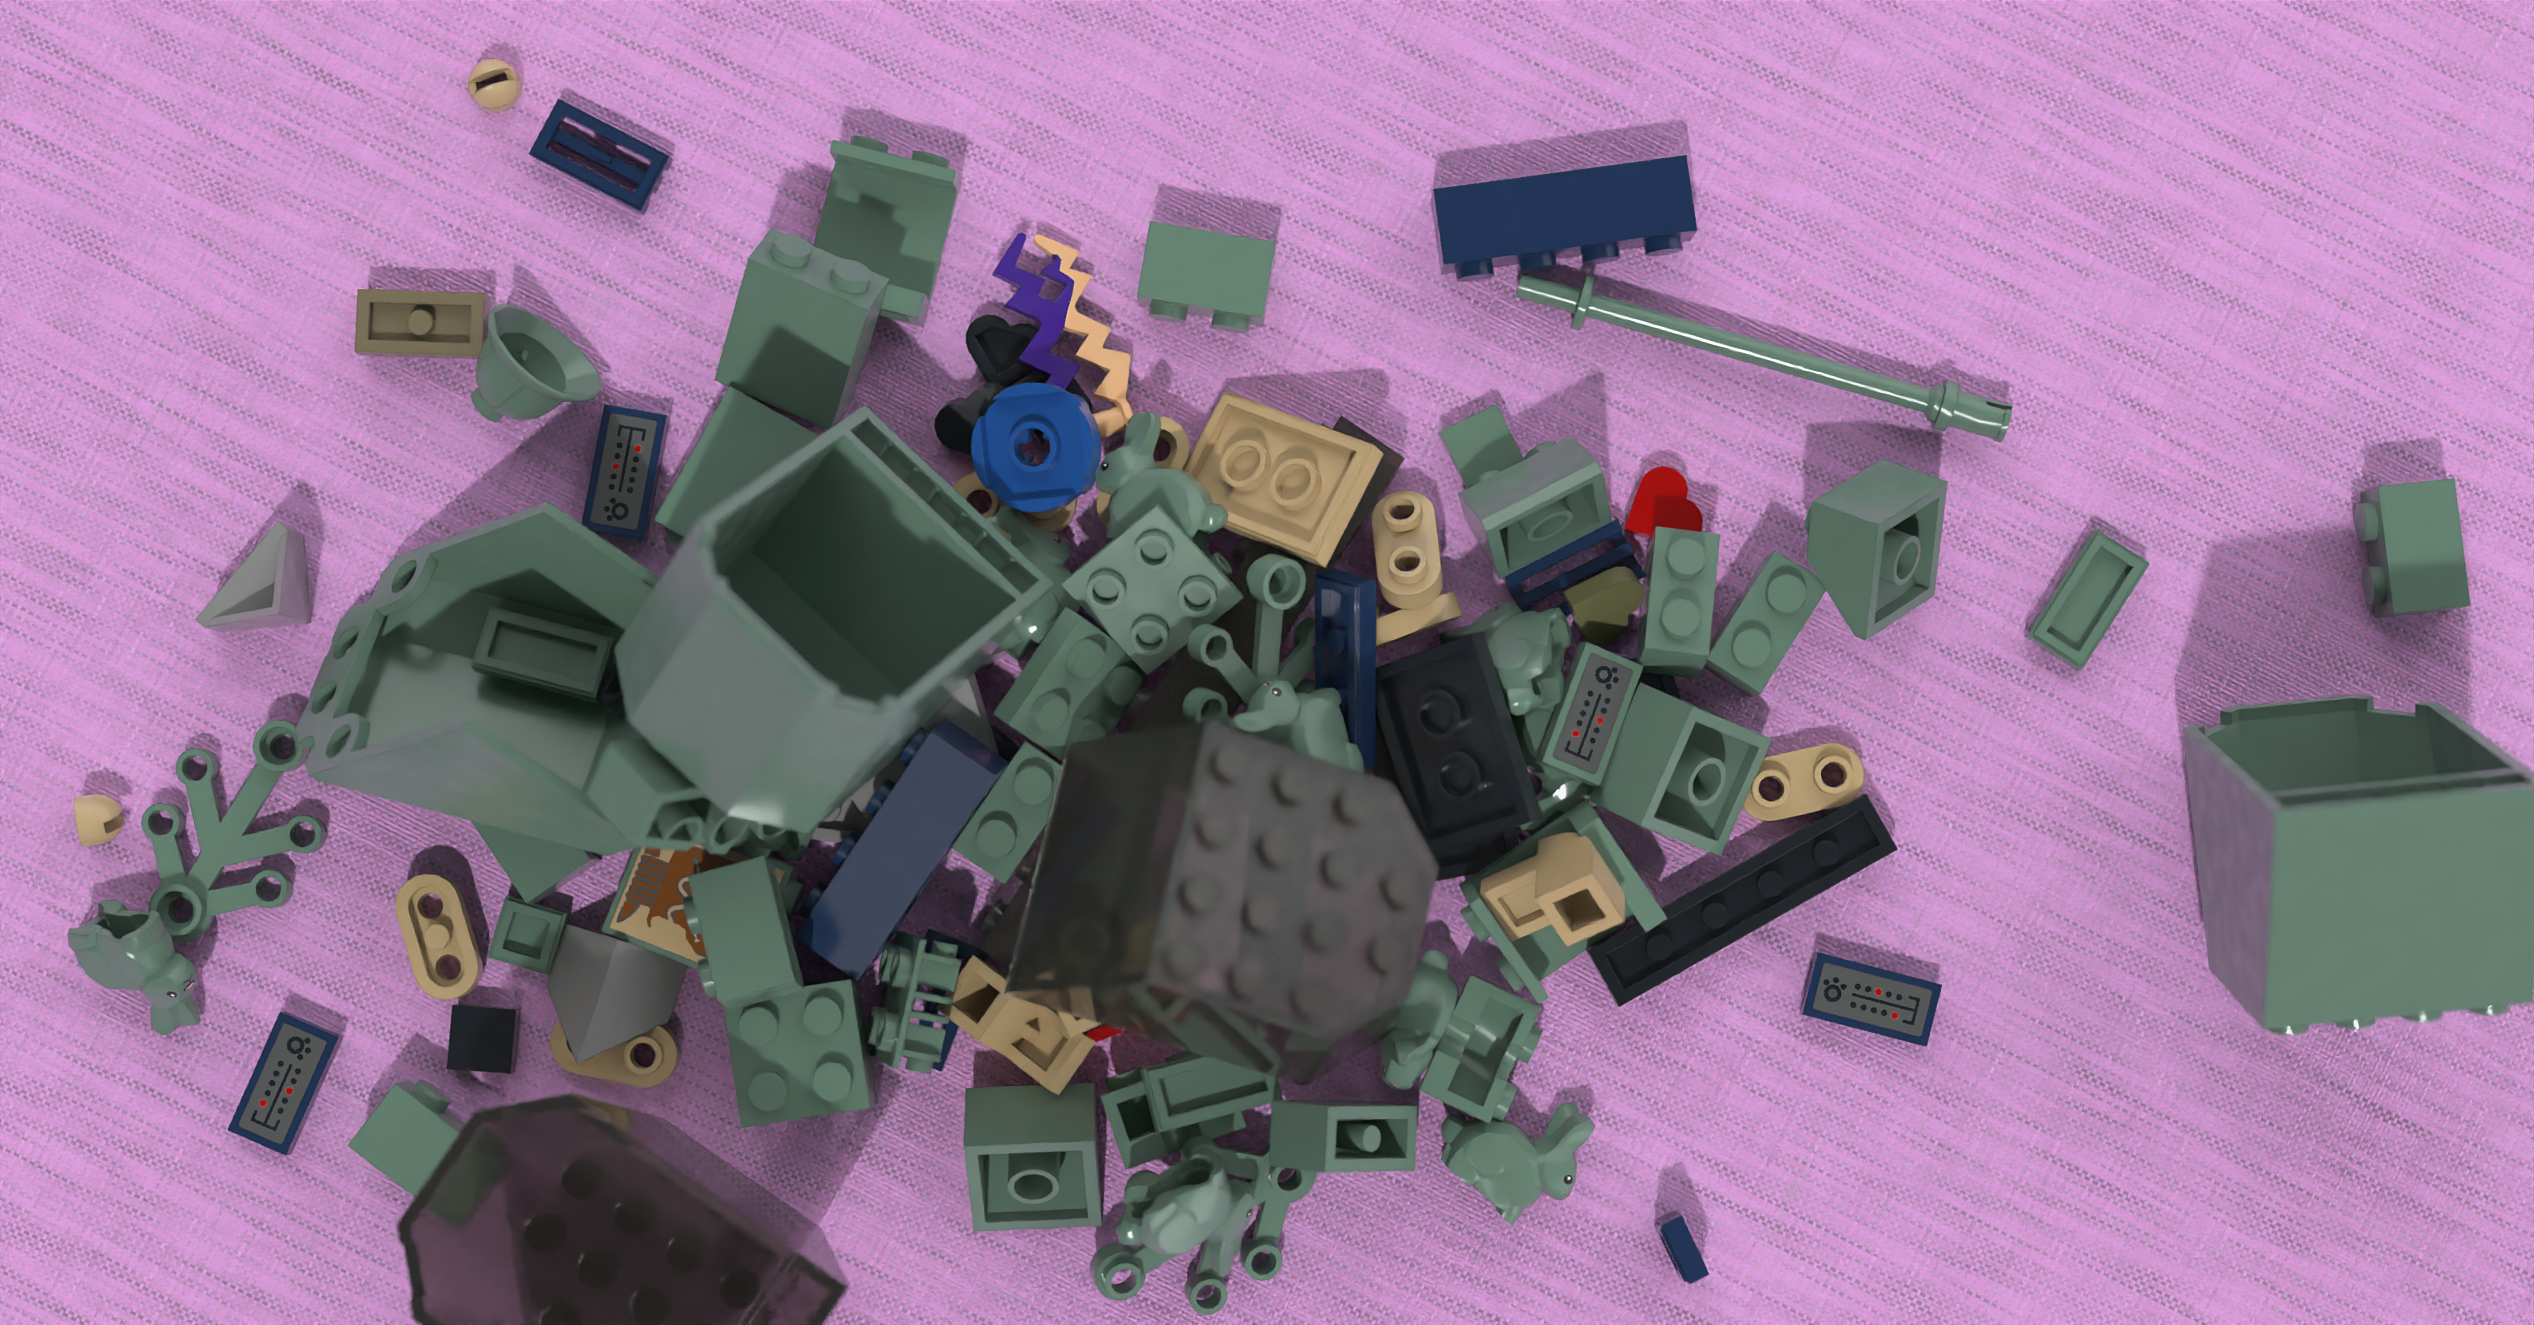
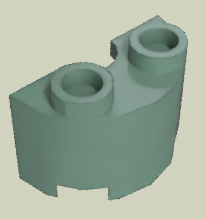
[1418,974,1543,1124]
[1100,1046,1247,1170]

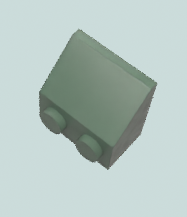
[1458,436,1612,580]
[1805,459,1948,640]
[1589,682,1772,856]
[963,1083,1102,1232]

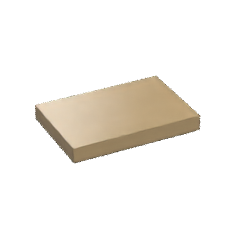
[1183,390,1383,568]

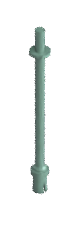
[1515,273,2013,443]

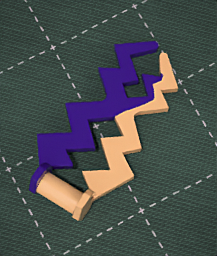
[992,233,1133,438]

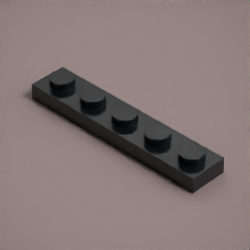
[1585,794,1898,1007]

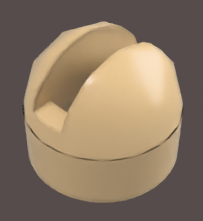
[468,59,522,112]
[74,794,125,847]

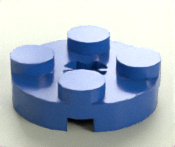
[971,383,1101,512]

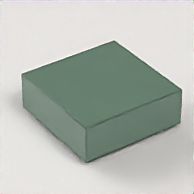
[1439,404,1524,489]
[487,896,571,975]

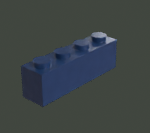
[1431,155,1697,282]
[794,718,1010,982]

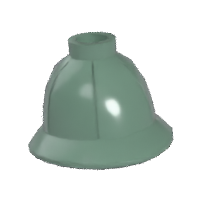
[471,304,601,422]

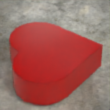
[1623,466,1703,540]

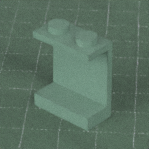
[813,135,961,327]
[1459,799,1667,1004]

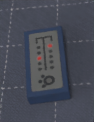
[582,404,670,542]
[1799,952,1942,1047]
[228,1011,344,1156]

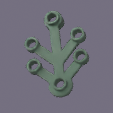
[1183,554,1315,800]
[141,720,327,942]
[1090,1136,1317,1315]

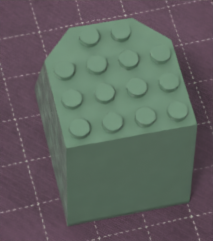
[615,405,1054,833]
[2183,694,2534,1035]

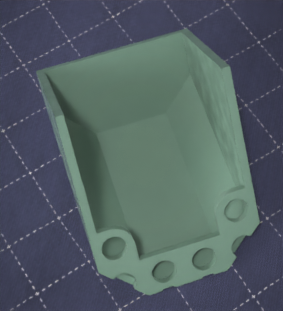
[295,501,660,856]

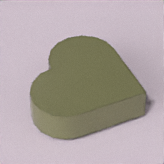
[1564,567,1645,645]

